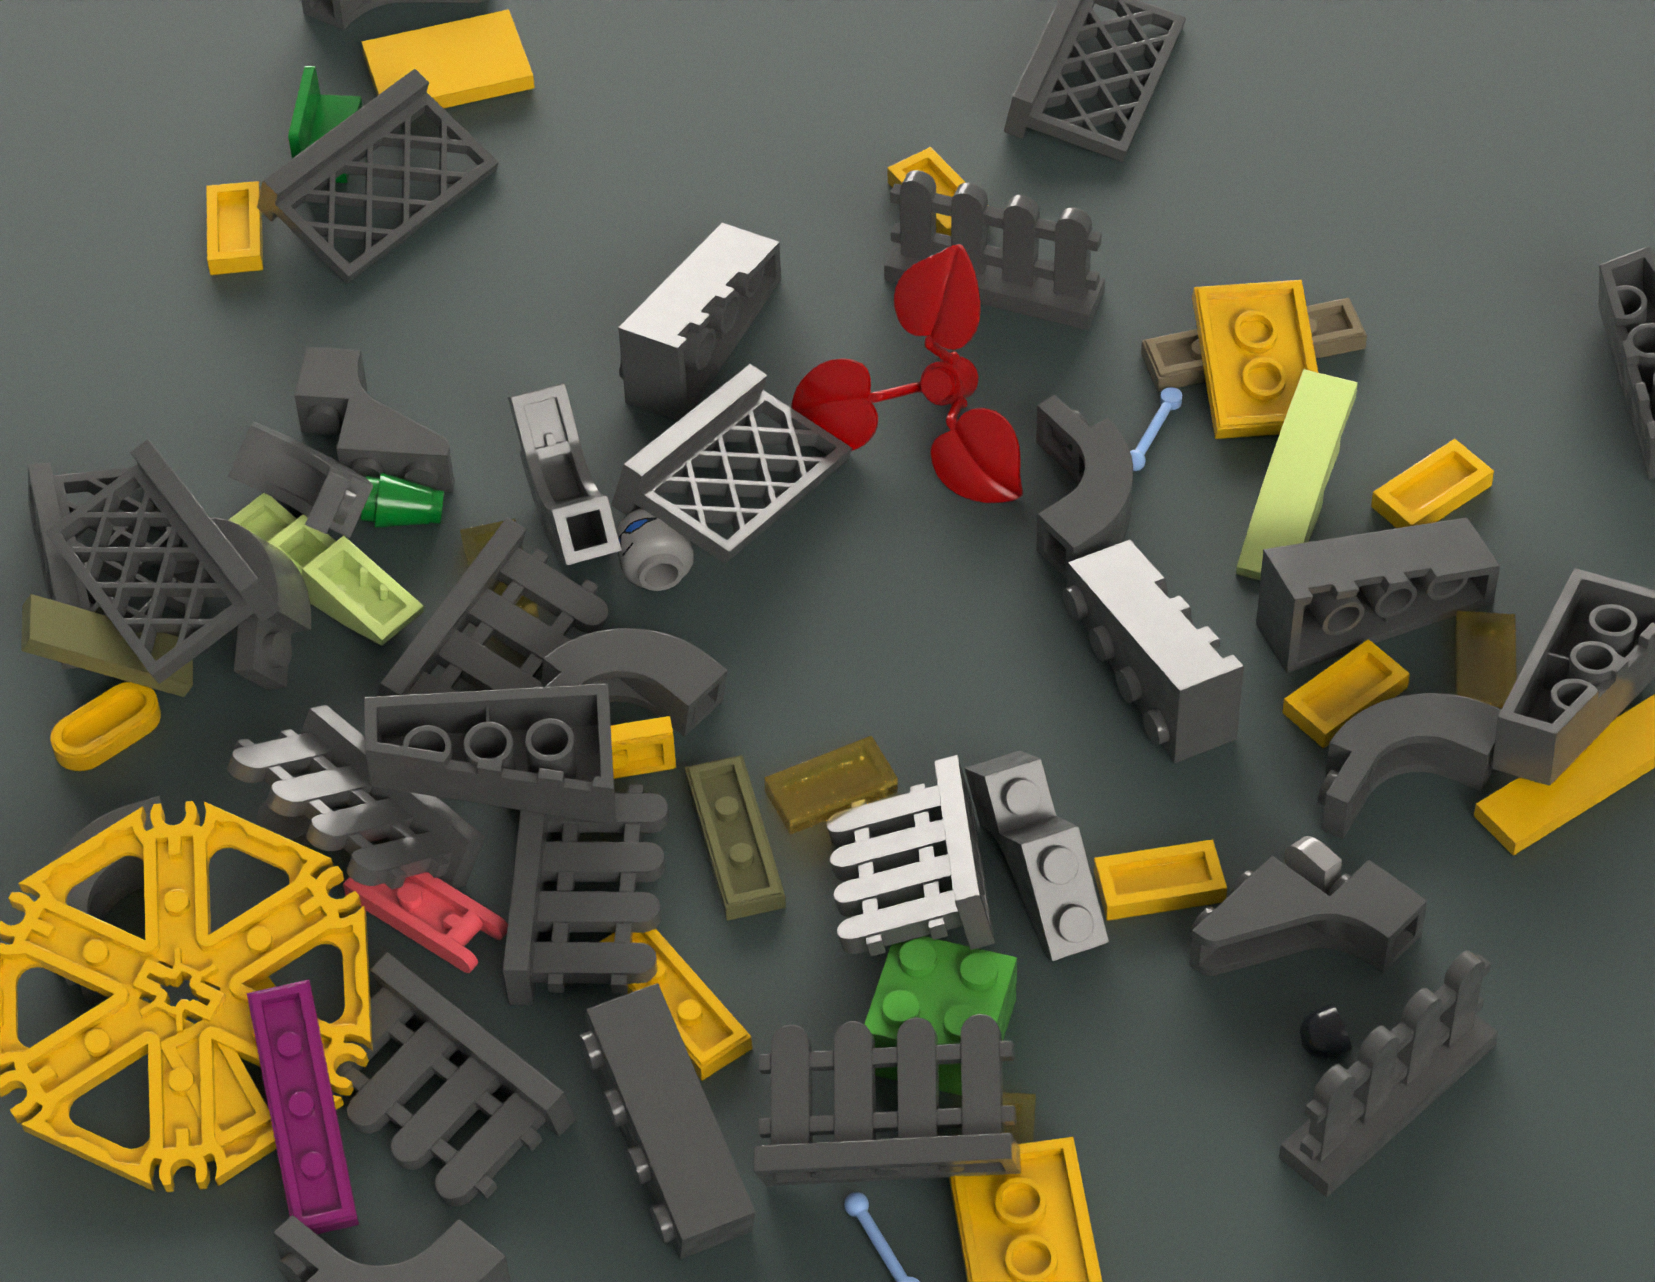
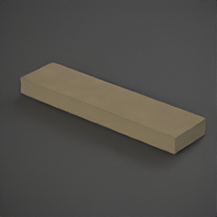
[1141,297,1367,392]

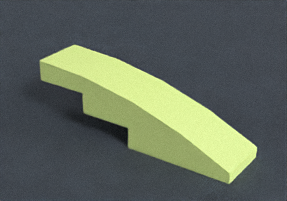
[1236,369,1358,580]
[229,493,424,646]

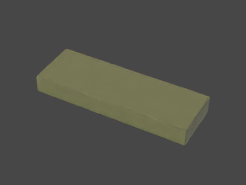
[21,594,193,697]
[685,755,786,921]

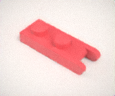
[343,872,508,973]

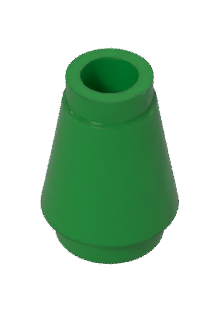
[361,472,444,528]

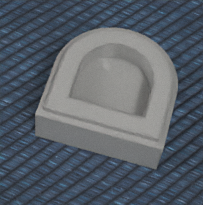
[1284,836,1342,894]

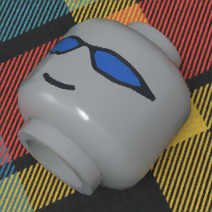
[616,508,694,591]

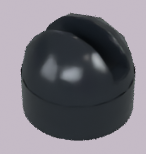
[1300,1004,1352,1059]

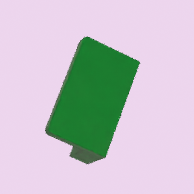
[288,66,363,183]

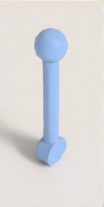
[1130,387,1183,471]
[844,1191,920,1282]

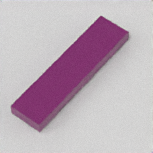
[247,979,359,1234]

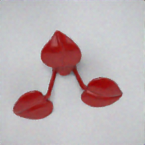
[791,244,1023,503]

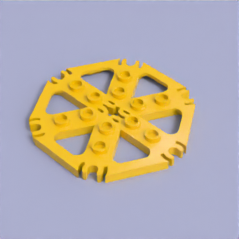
[0,801,373,1192]

